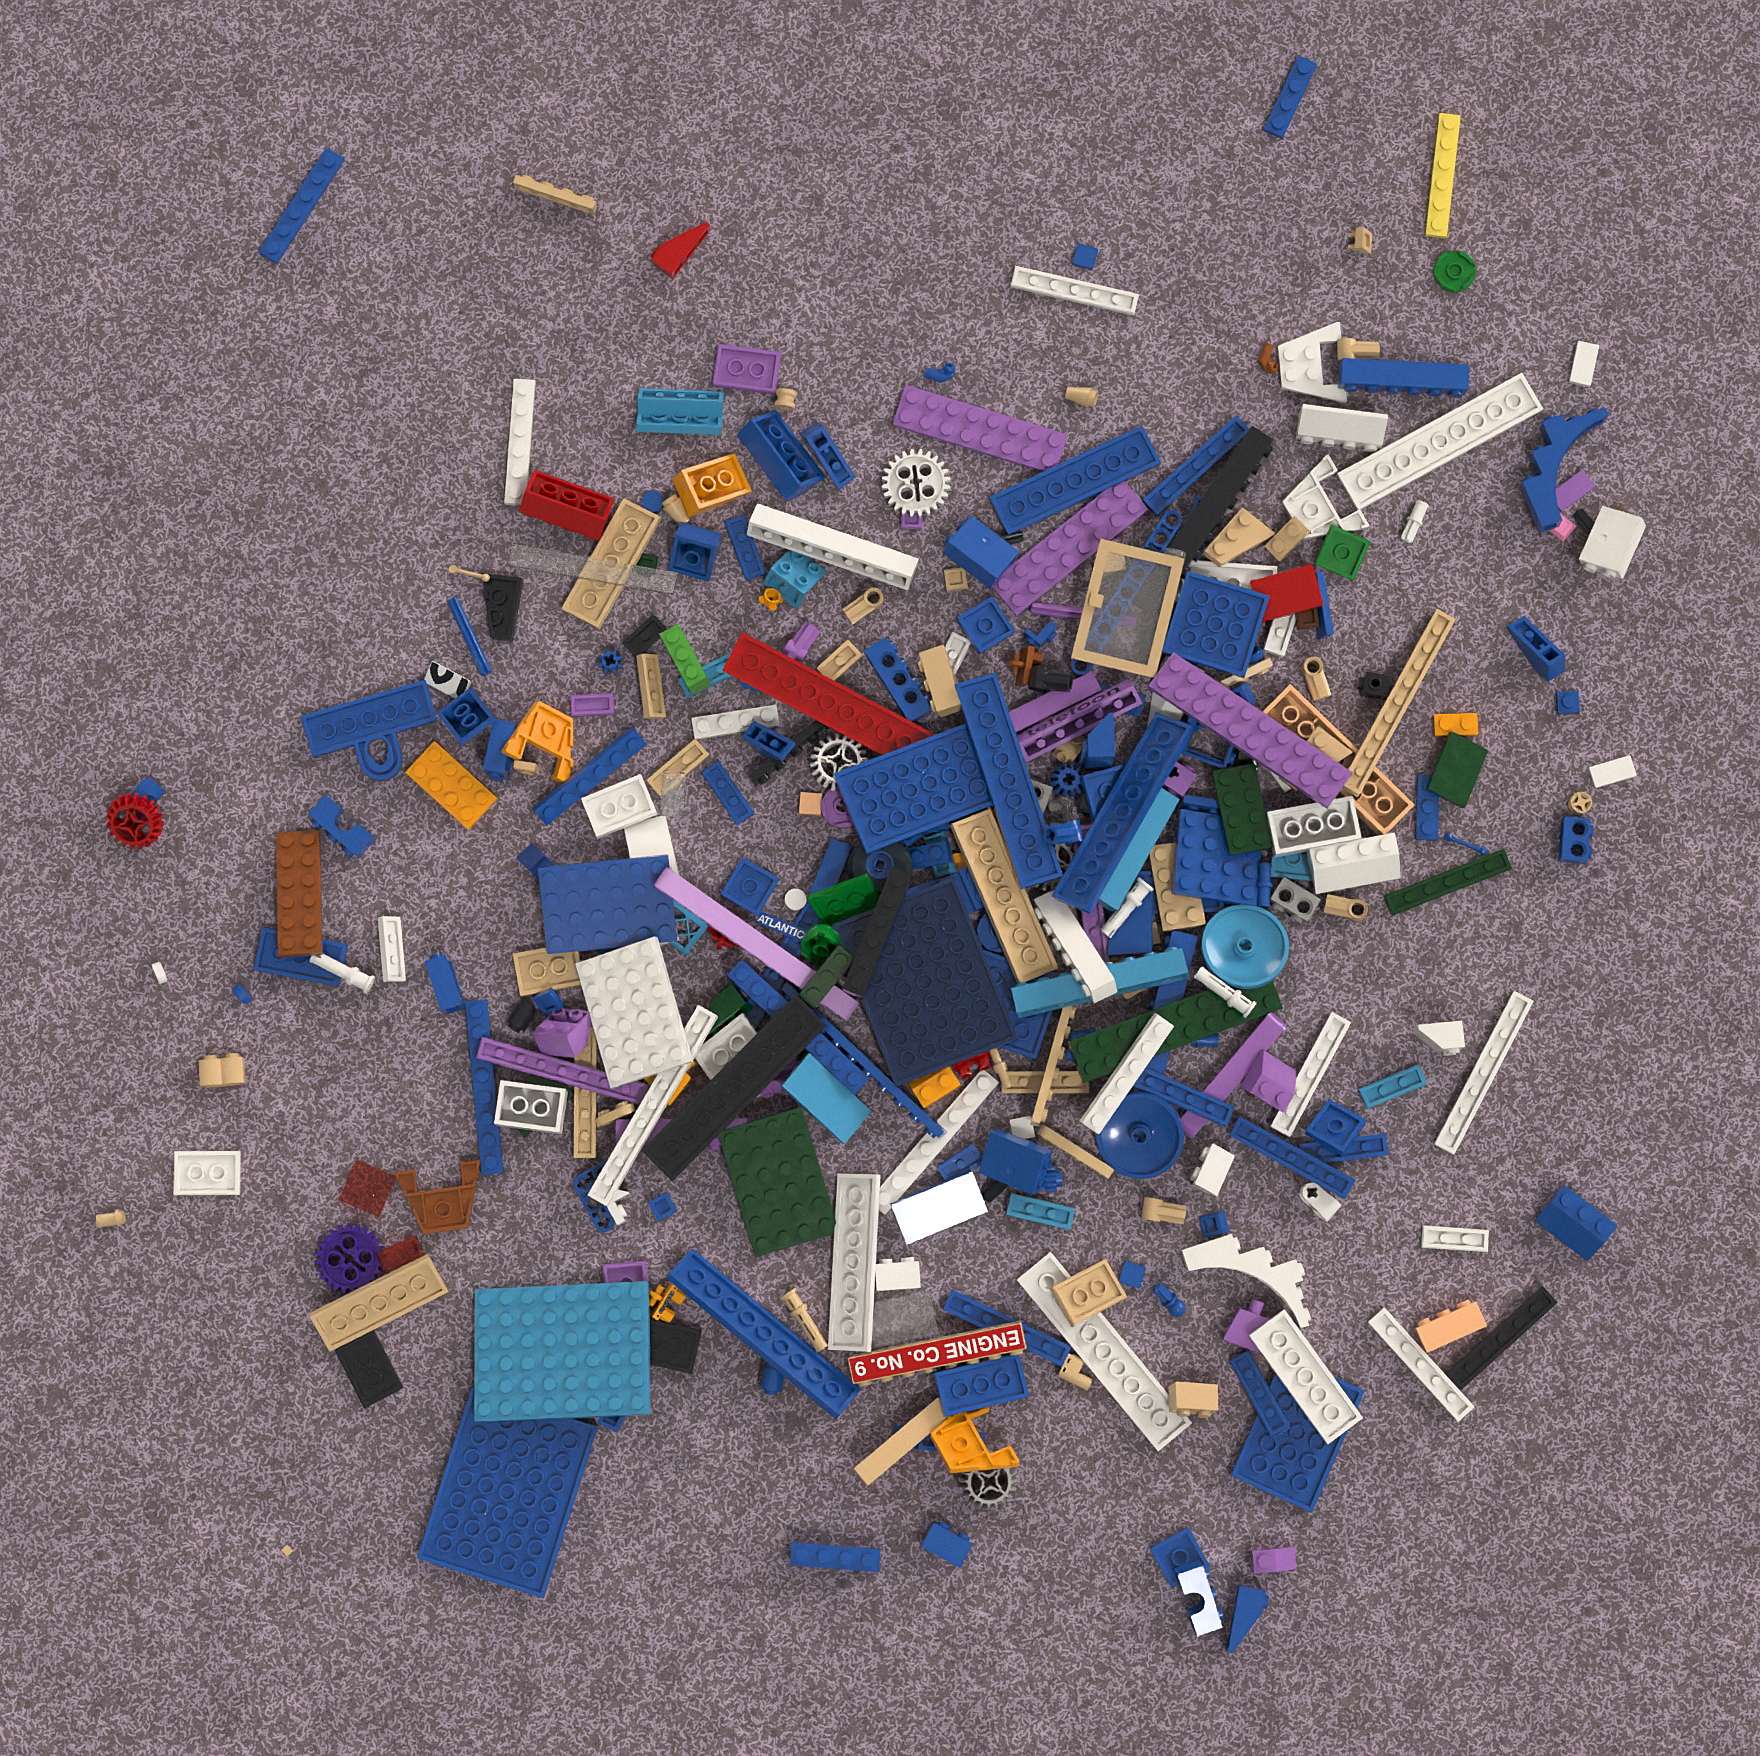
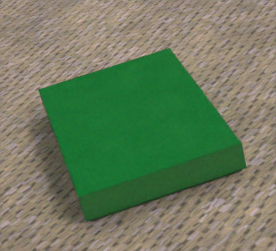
[808,873,880,925]

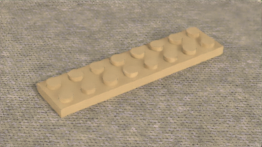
[950,809,1058,984]

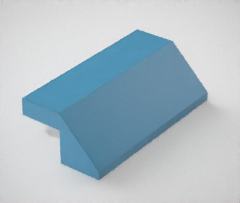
[636,388,724,435]

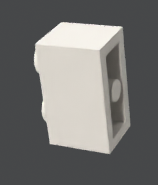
[875,1257,921,1291]

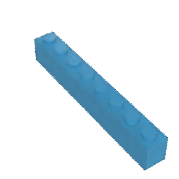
[1011,947,1189,1018]

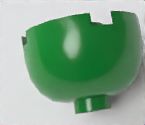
[801,924,843,965]

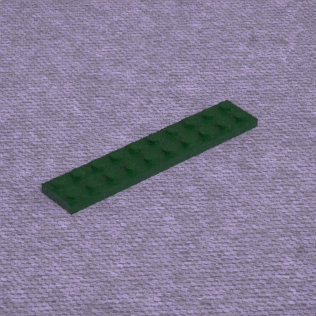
[1068,980,1283,1083]

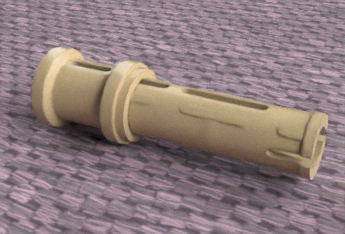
[779,1288,828,1352]

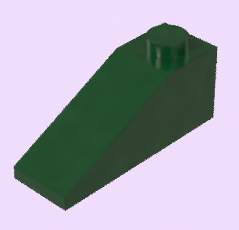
[702,984,753,1045]

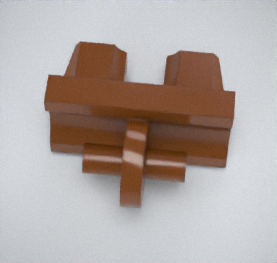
[1006,646,1043,687]

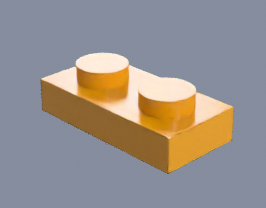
[1433,713,1478,737]

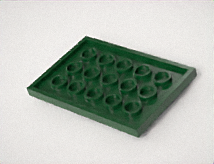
[718,1106,837,1258]

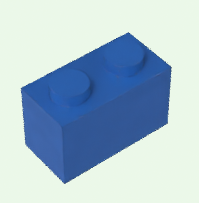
[921,1521,973,1568]

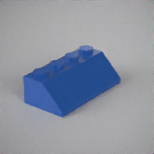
[737,410,826,502]
[1080,713,1115,771]

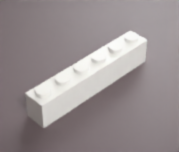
[1033,889,1117,1003]

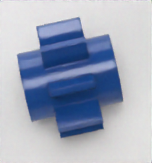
[597,649,624,676]
[1044,1166,1062,1193]

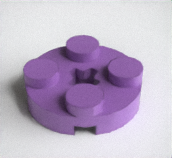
[821,786,854,829]

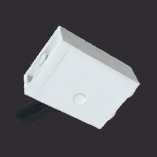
[1573,506,1646,579]

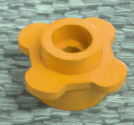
[758,588,783,611]

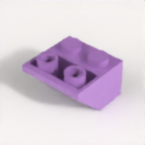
[533,1008,591,1058]

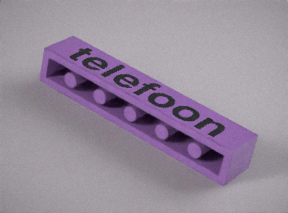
[1017,678,1143,762]

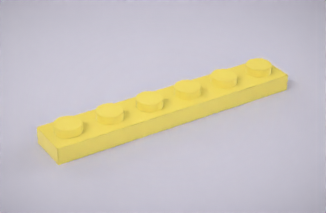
[1425,113,1461,239]

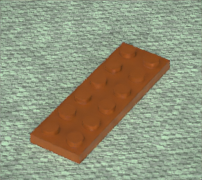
[276,830,323,958]

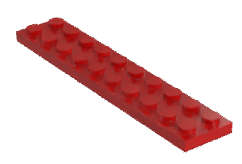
[722,632,933,755]

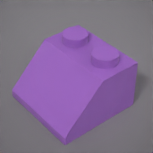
[1240,1050,1297,1113]

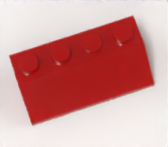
[518,470,615,541]

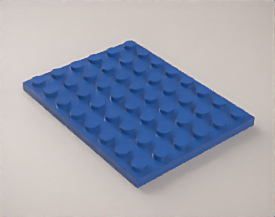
[417,1387,598,1598]

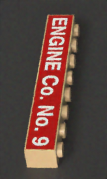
[848,1321,1027,1386]

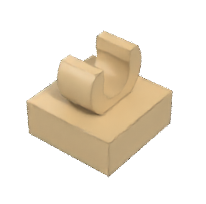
[1348,227,1372,254]

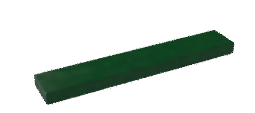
[1383,849,1512,916]

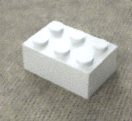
[494,1080,568,1134]

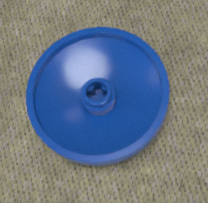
[1096,1092,1184,1179]

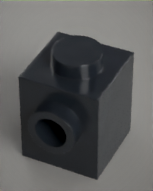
[1357,671,1392,701]

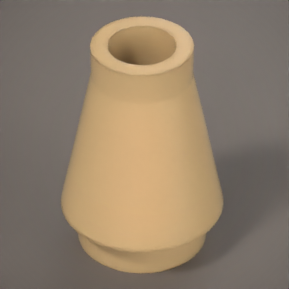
[1065,386,1098,408]
[661,494,690,525]

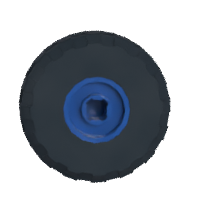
[848,842,912,894]

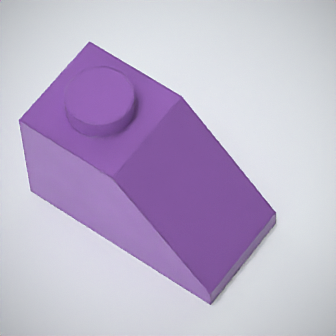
[1250,1547,1296,1574]

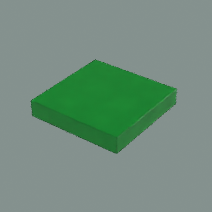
[1314,525,1371,581]

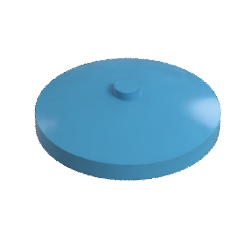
[1201,904,1289,989]

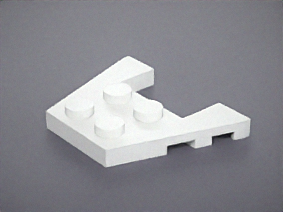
[1278,322,1347,404]
[1282,454,1369,540]

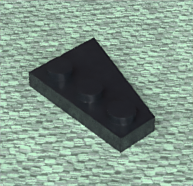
[481,573,524,642]

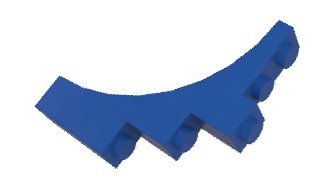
[1520,408,1608,534]

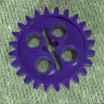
[315,1223,387,1294]

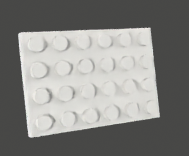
[575,936,693,1089]

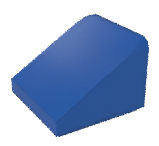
[1199,1211,1229,1238]

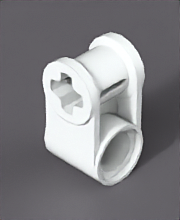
[1299,1183,1341,1222]

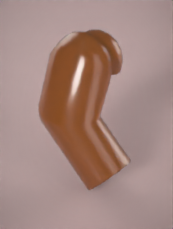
[1258,343,1279,374]

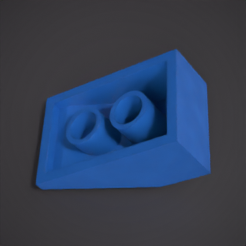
[437,687,496,746]

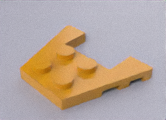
[501,701,573,784]
[930,1407,1020,1473]

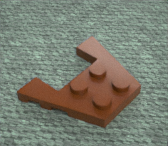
[395,1160,480,1235]

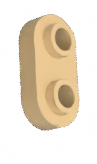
[595,1101,636,1128]

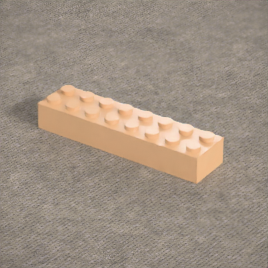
[1263,684,1415,836]

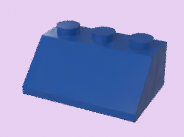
[1534,1185,1618,1261]

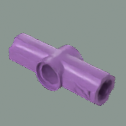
[781,621,820,663]

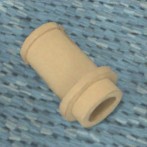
[96,1209,126,1228]

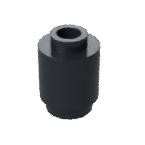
[506,1000,537,1033]

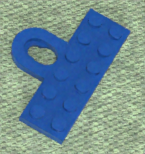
[301,680,438,781]

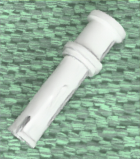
[1100,877,1154,938]
[309,954,375,994]
[1194,967,1257,1018]

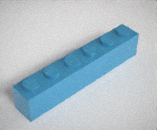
[1097,788,1180,912]

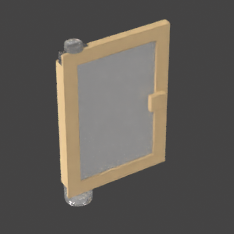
[1071,539,1186,682]

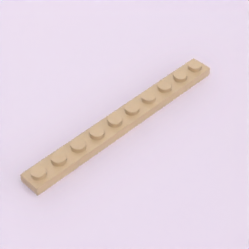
[1342,609,1456,797]

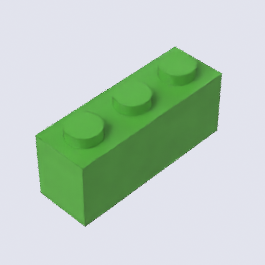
[659,624,712,695]

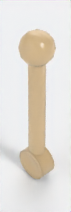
[449,565,490,582]

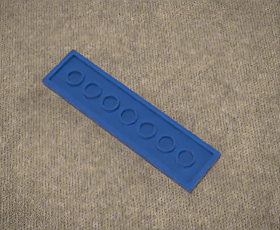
[989,425,1161,535]

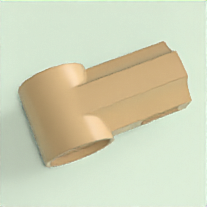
[1337,338,1380,363]
[842,588,884,625]
[1301,657,1331,701]
[1323,894,1368,921]
[1141,1197,1186,1224]

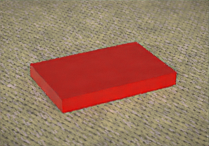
[1250,564,1324,623]

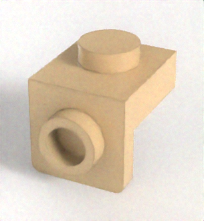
[1053,735,1087,767]

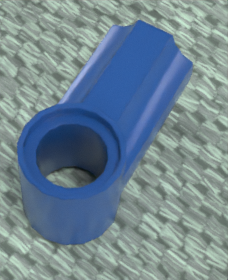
[1043,820,1084,846]

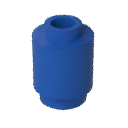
[760,1363,784,1396]

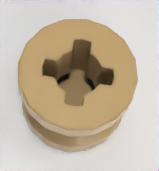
[774,388,797,411]
[1568,792,1592,815]

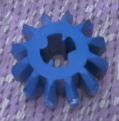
[1050,762,1086,799]

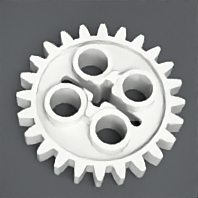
[882,449,951,518]

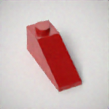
[651,222,711,279]

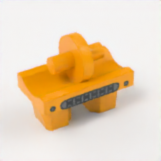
[649,1282,686,1323]

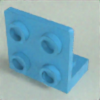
[763,550,826,609]

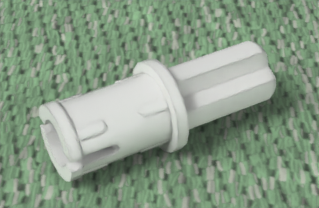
[1401,500,1429,543]

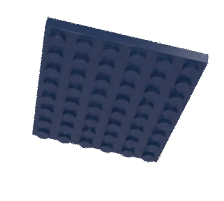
[832,877,1018,1087]

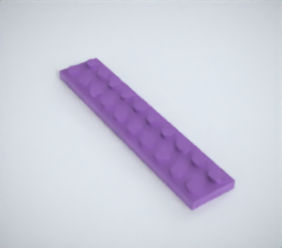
[1148,652,1353,809]

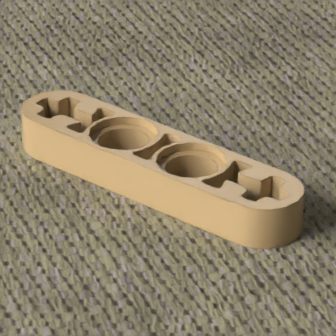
[1036,1124,1114,1179]

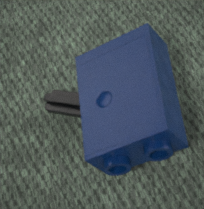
[943,516,1024,589]
[978,1129,1053,1203]

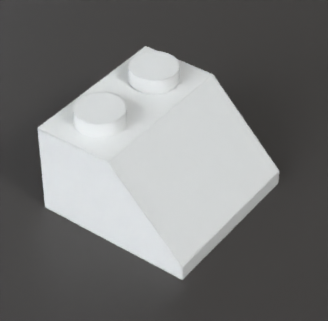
[1413,1021,1465,1056]

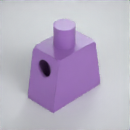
[1222,1299,1269,1354]

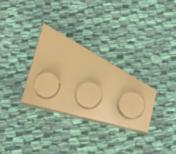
[1203,507,1275,567]
[1278,726,1353,791]

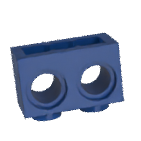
[1558,816,1594,864]

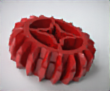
[105,792,164,850]

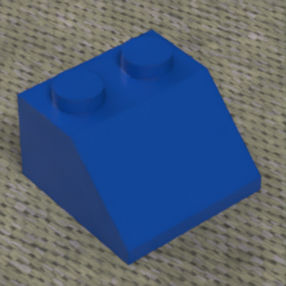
[668,522,722,582]

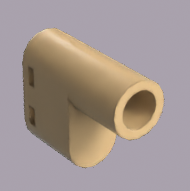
[1057,1353,1093,1391]

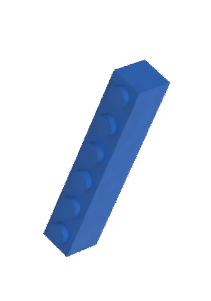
[1338,358,1469,398]

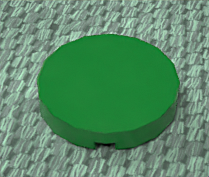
[1433,251,1476,293]

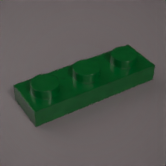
[798,944,855,1009]

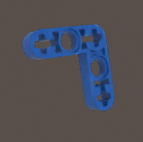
[573,1159,630,1232]

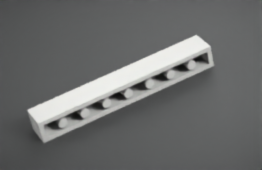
[747,503,919,590]

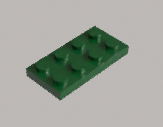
[1212,763,1273,856]

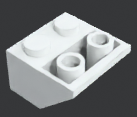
[1190,1144,1235,1197]

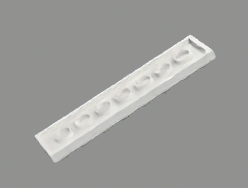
[828,1174,880,1352]

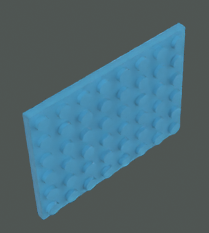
[474,1281,651,1422]

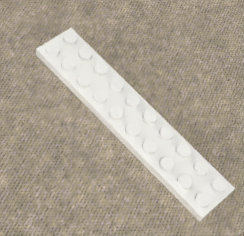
[1336,373,1543,510]
[1017,1252,1192,1451]

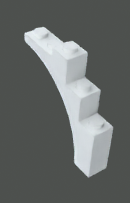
[1181,1234,1311,1328]

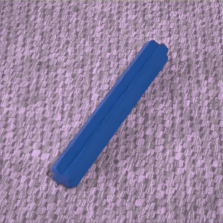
[447,597,492,676]

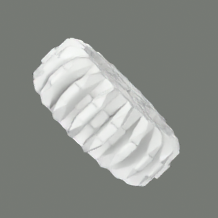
[810,734,868,791]

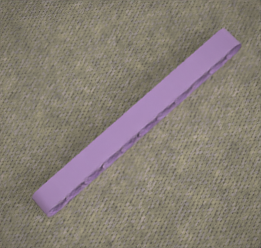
[654,867,859,1021]

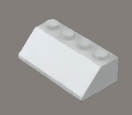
[1296,404,1388,452]
[1267,796,1362,858]
[1306,833,1401,895]

